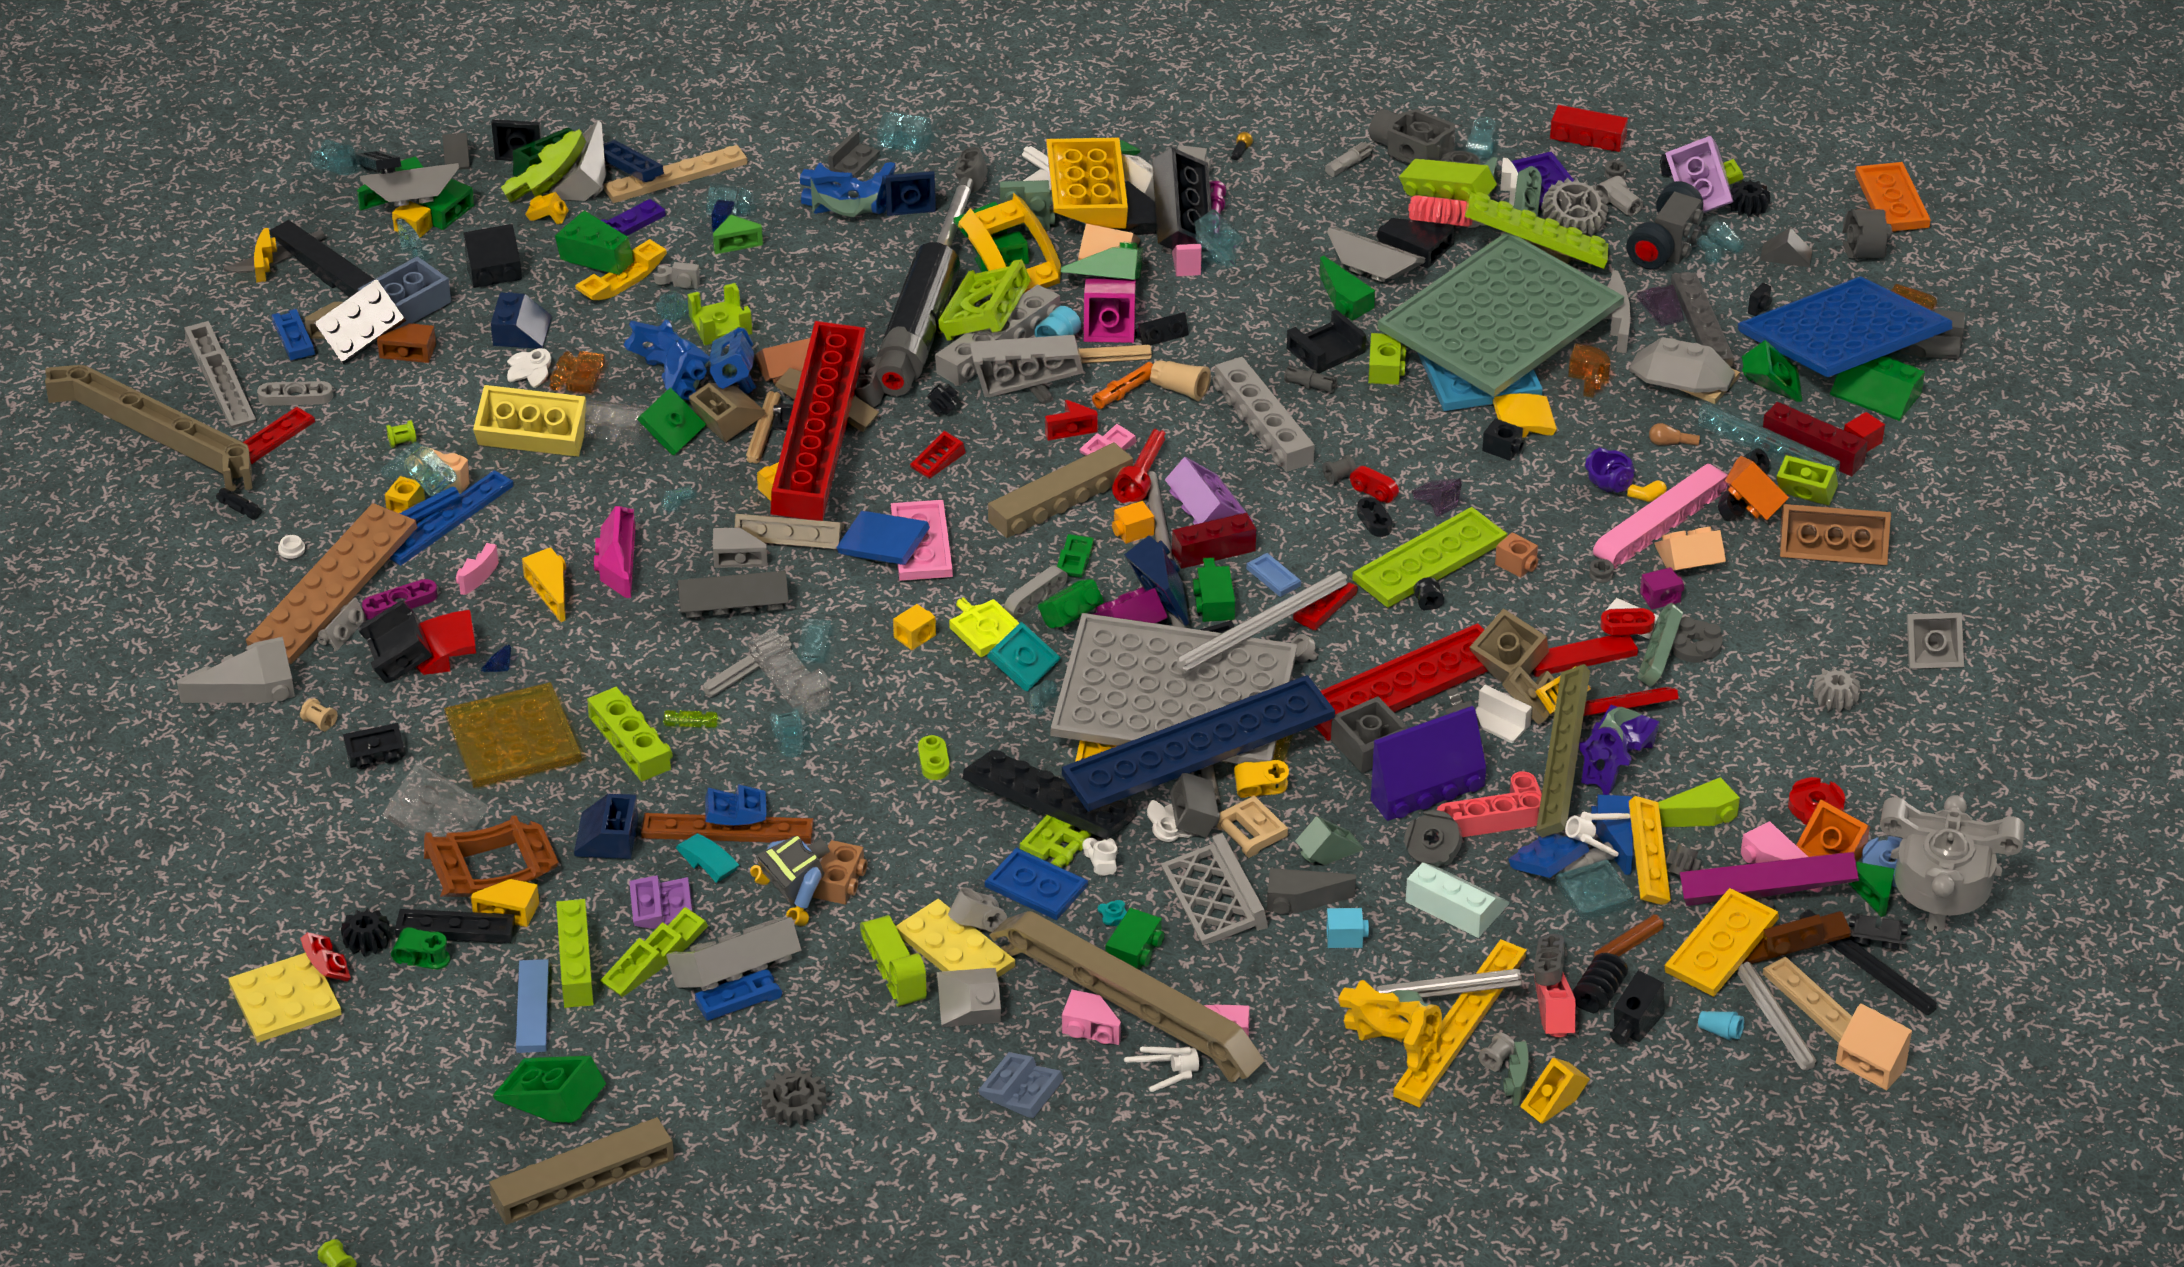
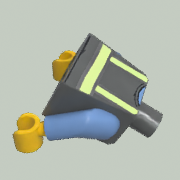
[750,836,830,926]

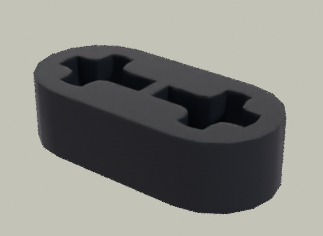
[1357,497,1392,537]

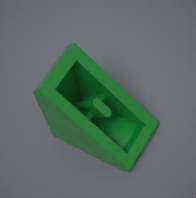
[1848,862,1895,917]

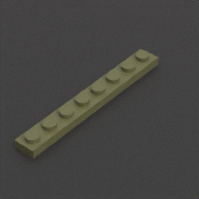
[1536,664,1590,838]

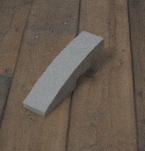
[1604,270,1631,353]

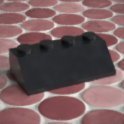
[1152,147,1214,250]

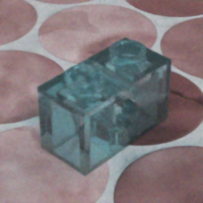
[877,111,931,153]

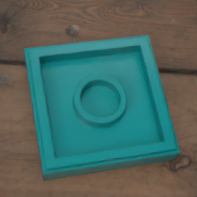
[987,622,1061,692]

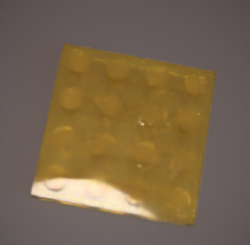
[444,682,582,788]

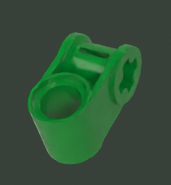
[391,928,450,970]

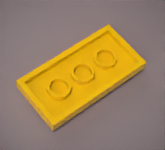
[1664,888,1779,997]

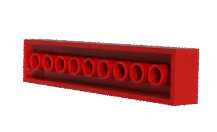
[770,321,866,521]

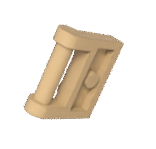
[1216,796,1288,858]

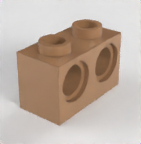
[813,840,867,905]

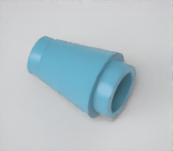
[1698,1011,1744,1041]

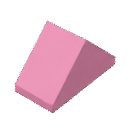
[1172,244,1201,276]

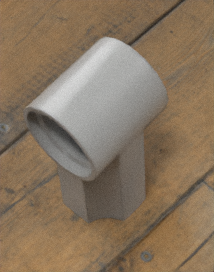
[1596,176,1643,217]

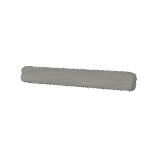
[703,635,792,697]

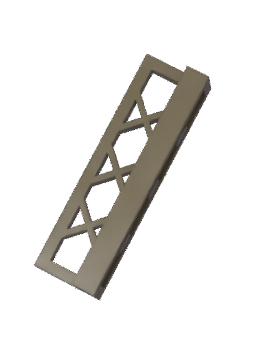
[734,514,845,549]

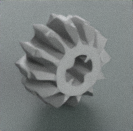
[1813,667,1860,713]

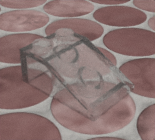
[382,761,489,837]

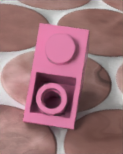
[1062,990,1121,1045]

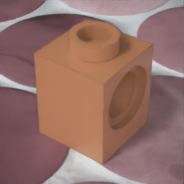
[1495,532,1538,578]

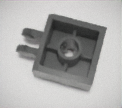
[1331,697,1408,773]

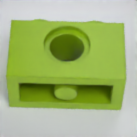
[1368,333,1406,385]
[1777,455,1838,506]

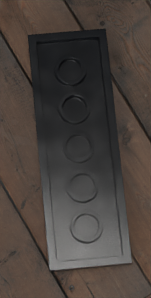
[962,750,1136,840]

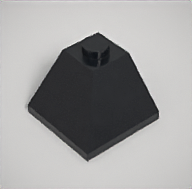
[491,119,541,161]

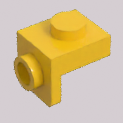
[525,192,569,224]

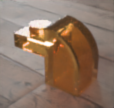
[1568,343,1610,398]

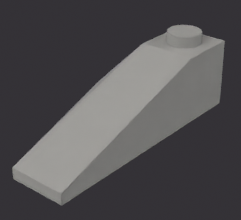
[548,120,606,201]
[177,637,295,703]

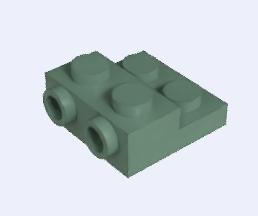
[1000,180,1055,231]

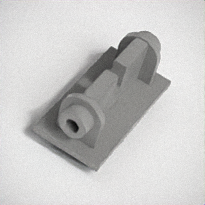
[317,598,367,651]

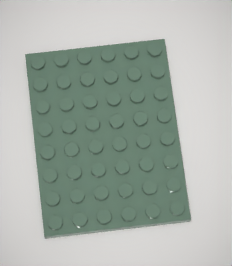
[1377,232,1624,397]

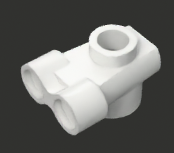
[1082,838,1118,876]

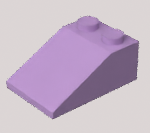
[1665,136,1733,213]

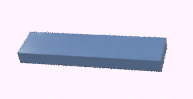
[516,959,549,1053]

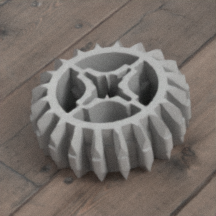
[1541,178,1608,237]

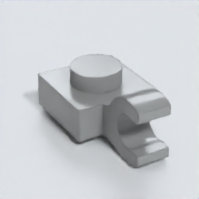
[654,262,700,289]

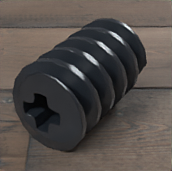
[1572,953,1628,1014]

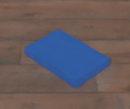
[836,511,930,565]
[985,847,1088,920]

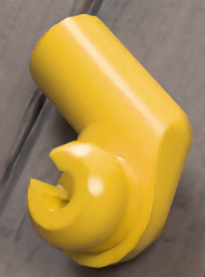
[1627,480,1667,502]

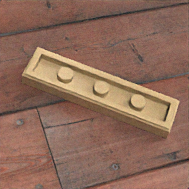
[1763,956,1852,1043]

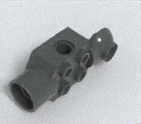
[1369,109,1480,165]

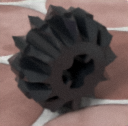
[1729,180,1770,218]
[341,908,391,956]

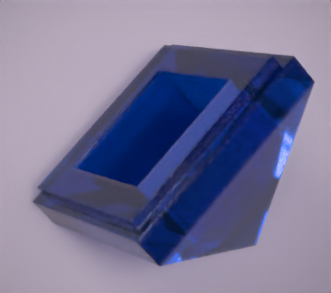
[481,644,511,672]

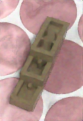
[775,368,879,432]

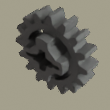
[761,1068,827,1126]

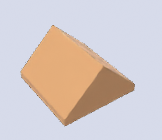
[1078,224,1140,260]

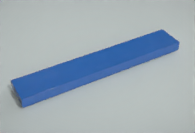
[389,470,514,566]

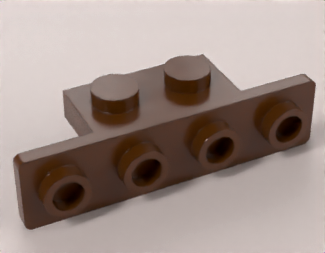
[1742,911,1851,964]

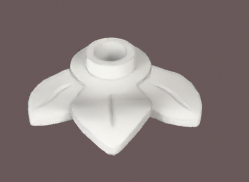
[507,348,551,388]
[1147,800,1195,842]

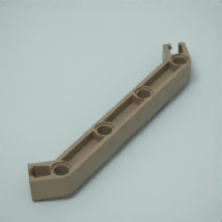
[45,365,252,491]
[989,911,1265,1082]

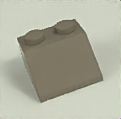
[1470,608,1549,683]

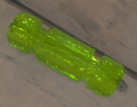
[663,710,718,728]

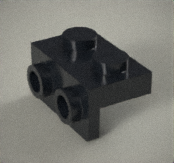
[343,723,405,769]

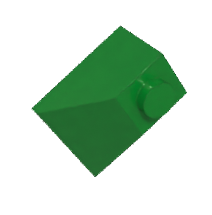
[1742,340,1802,402]

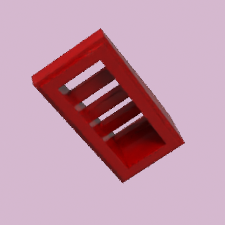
[910,431,966,479]

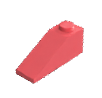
[1534,973,1575,1037]

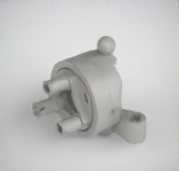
[1880,795,2025,932]

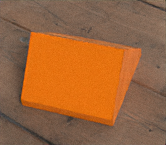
[1796,800,1870,862]

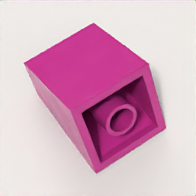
[1084,279,1136,343]

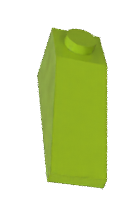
[1658,777,1740,827]

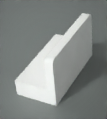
[1475,685,1532,743]

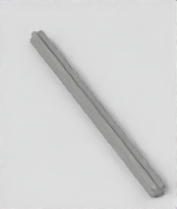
[1176,571,1347,672]

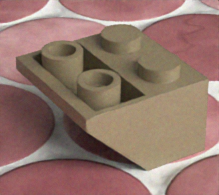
[689,383,766,442]

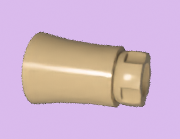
[1150,360,1211,401]

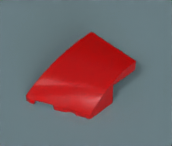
[416,610,476,675]

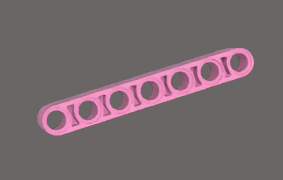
[1593,464,1728,569]

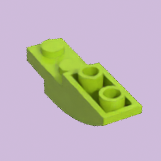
[501,129,586,202]

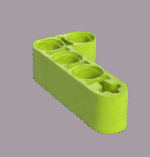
[860,915,927,1007]

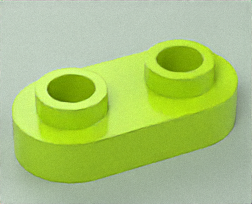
[918,735,950,780]

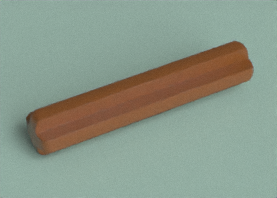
[1594,914,1664,957]

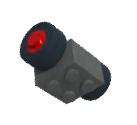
[1626,181,1704,269]

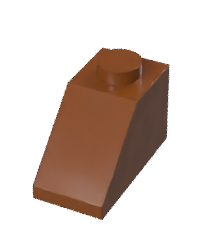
[377,323,436,363]

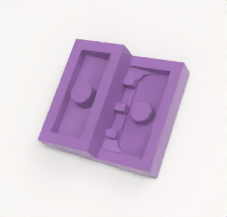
[629,875,693,929]

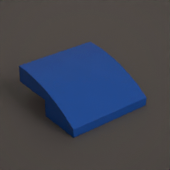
[705,784,766,825]

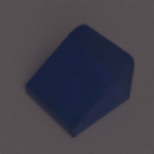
[711,200,735,233]

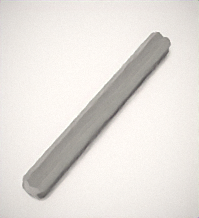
[1737,962,1816,1071]
[1376,969,1522,998]

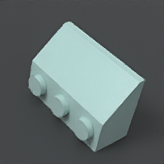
[1405,862,1509,938]

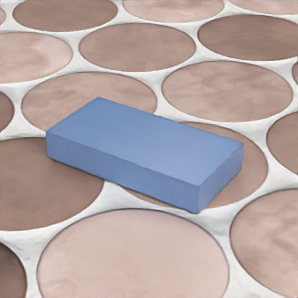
[1246,553,1301,597]

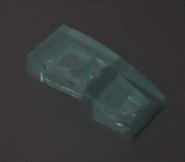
[397,219,424,261]

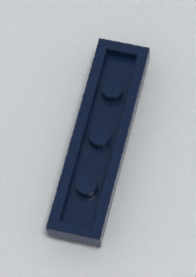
[603,140,664,182]

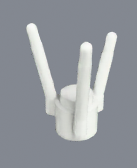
[1565,812,1630,857]
[1124,1046,1199,1092]

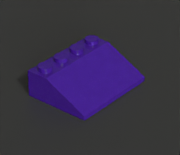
[1371,706,1486,821]

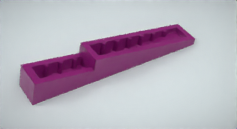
[1680,852,1859,906]

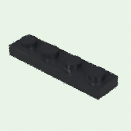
[395,909,515,943]

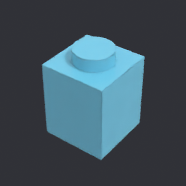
[1326,908,1369,948]

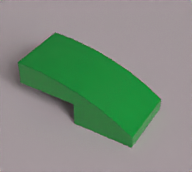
[1057,534,1094,578]

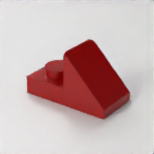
[1045,400,1098,441]

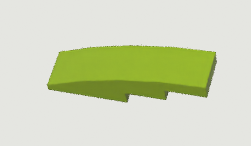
[600,907,708,997]

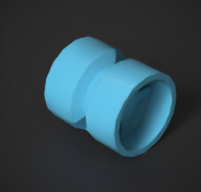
[1035,306,1081,337]

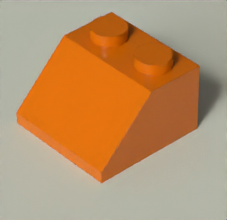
[1725,456,1789,520]

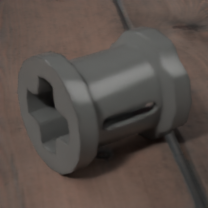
[1322,455,1356,484]

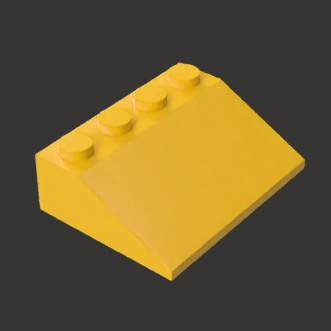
[1046,138,1128,229]

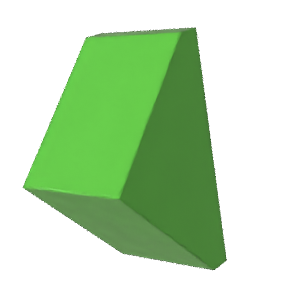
[713,215,763,254]

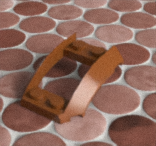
[424,816,559,897]

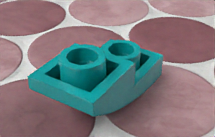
[676,833,739,883]

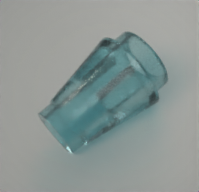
[1707,221,1744,254]

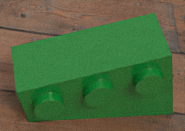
[555,210,634,275]

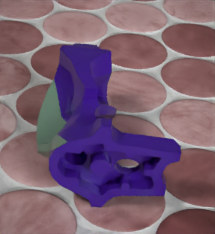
[1578,705,1660,795]

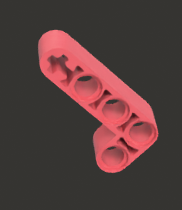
[1436,771,1542,837]

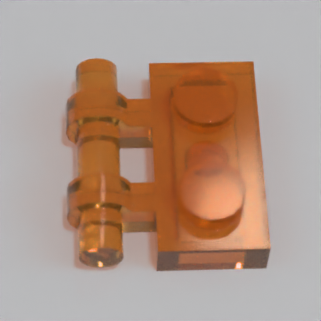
[549,351,605,393]

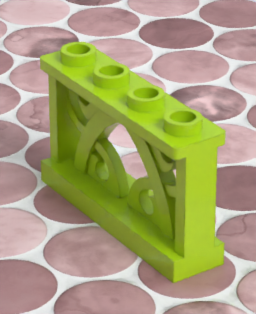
[939,259,1031,341]

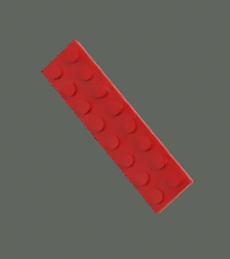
[1314,623,1488,741]

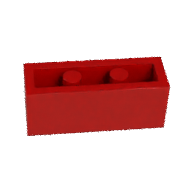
[1550,105,1628,152]

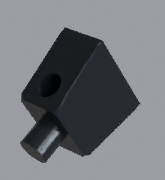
[1610,970,1664,1045]

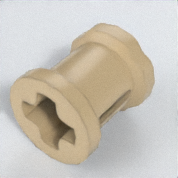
[300,698,338,732]

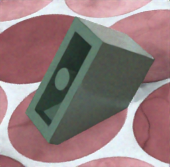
[1295,816,1364,865]

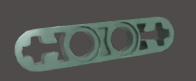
[1637,603,1683,687]

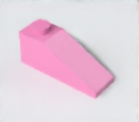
[1741,821,1822,893]

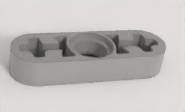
[257,381,333,406]
[1004,565,1067,619]

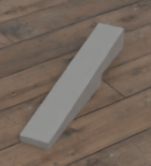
[184,321,256,429]

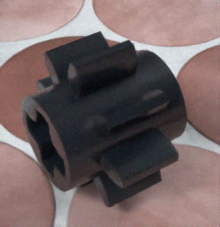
[927,383,959,415]

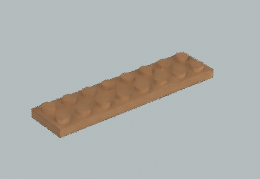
[246,503,417,664]

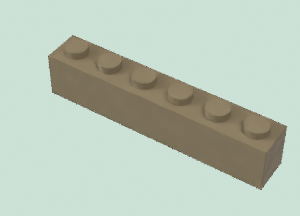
[988,442,1133,538]
[489,1117,674,1225]

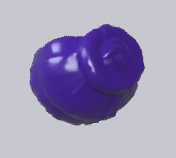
[1585,447,1635,493]

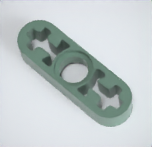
[1514,166,1542,217]

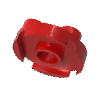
[1788,777,1845,825]

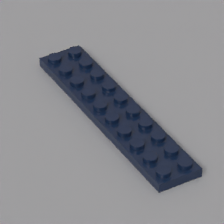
[1062,675,1335,812]

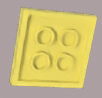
[228,953,342,1043]

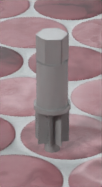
[1325,141,1373,177]

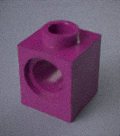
[1640,567,1684,610]

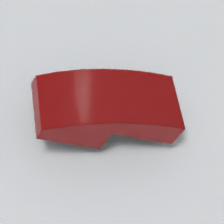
[300,932,351,981]

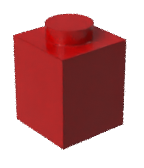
[1844,412,1885,453]

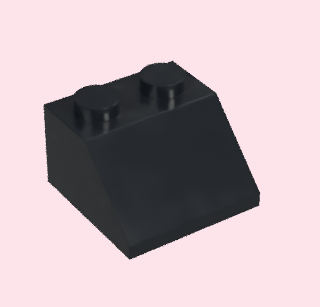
[463,224,522,288]

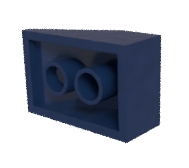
[1124,535,1189,626]

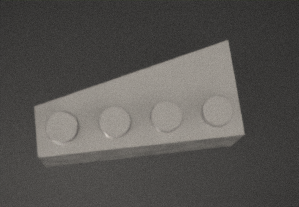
[970,335,1084,397]
[666,917,801,991]

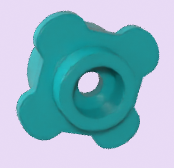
[1098,900,1127,926]

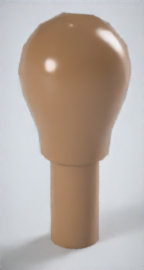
[1649,423,1700,446]

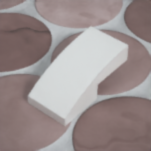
[1500,158,1518,206]

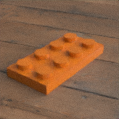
[1855,162,1931,231]

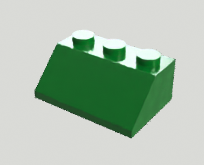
[1830,356,1925,421]

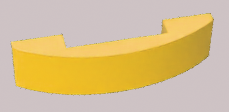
[575,239,667,300]

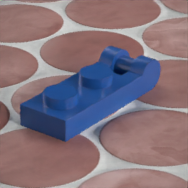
[271,309,315,360]
[695,970,782,1021]

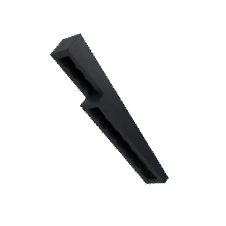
[269,220,375,298]

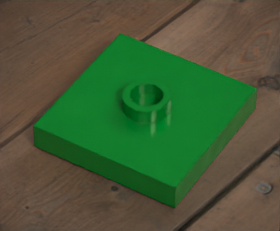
[637,387,706,455]

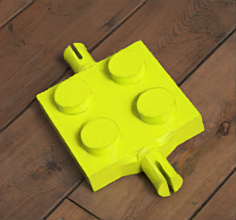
[949,597,1019,657]

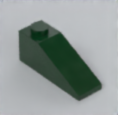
[513,127,575,177]

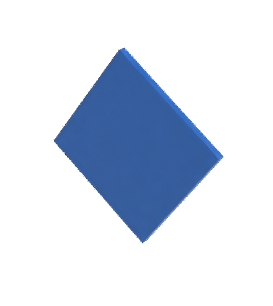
[1738,276,1953,377]

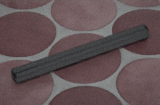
[1799,909,1937,1015]

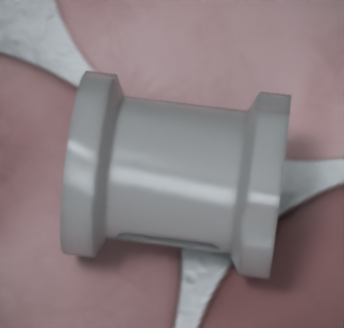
[1478,1033,1514,1072]

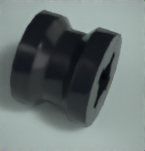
[1413,577,1444,611]

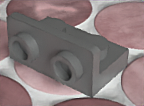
[828,131,880,178]

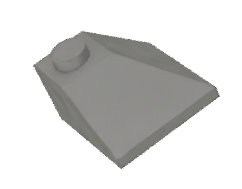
[1907,613,1964,669]
[937,968,1001,1027]

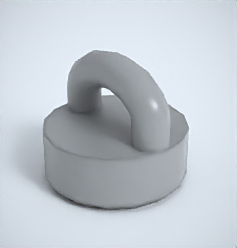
[1291,634,1317,662]

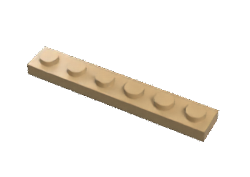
[604,145,747,203]

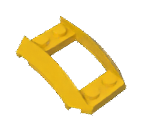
[958,193,1061,294]

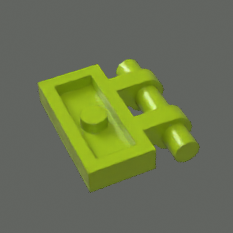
[1020,815,1091,868]

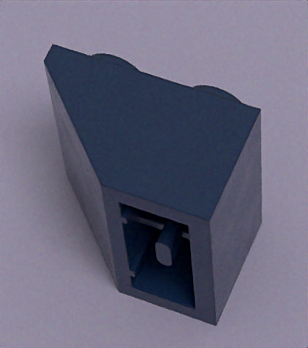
[574,794,638,859]

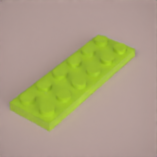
[1465,192,1608,269]
[1352,507,1507,608]

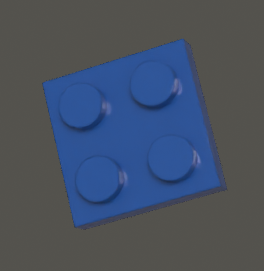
[1508,834,1589,878]

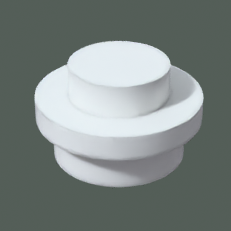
[278,535,305,559]

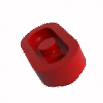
[1350,466,1399,503]
[1600,608,1655,635]

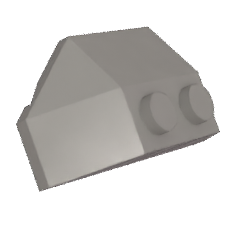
[360,163,459,206]
[1327,227,1426,282]
[1629,337,1735,393]

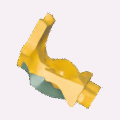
[1338,980,1442,1072]

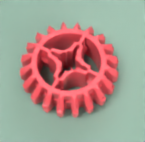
[1408,196,1473,227]

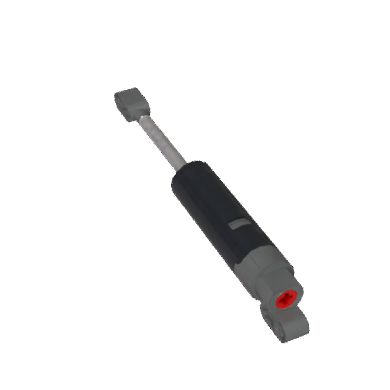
[854,147,988,407]

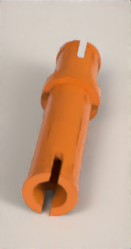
[1092,362,1153,409]

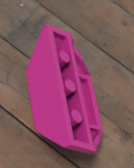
[594,506,635,598]

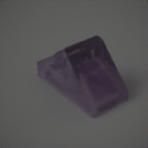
[1637,285,1684,327]
[1412,478,1462,517]

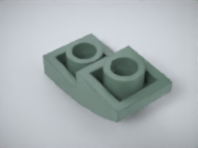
[1503,1041,1529,1106]

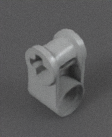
[948,888,1007,932]

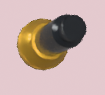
[1231,132,1253,161]

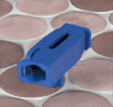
[709,327,756,394]

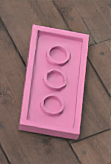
[891,500,953,581]

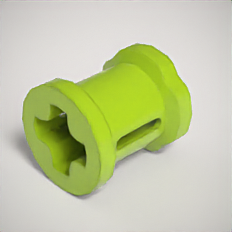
[386,420,417,448]
[317,1239,357,1267]

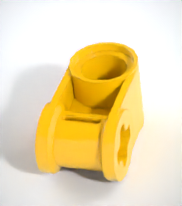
[1234,760,1289,798]

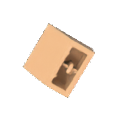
[1654,526,1726,571]
[1836,1003,1912,1090]

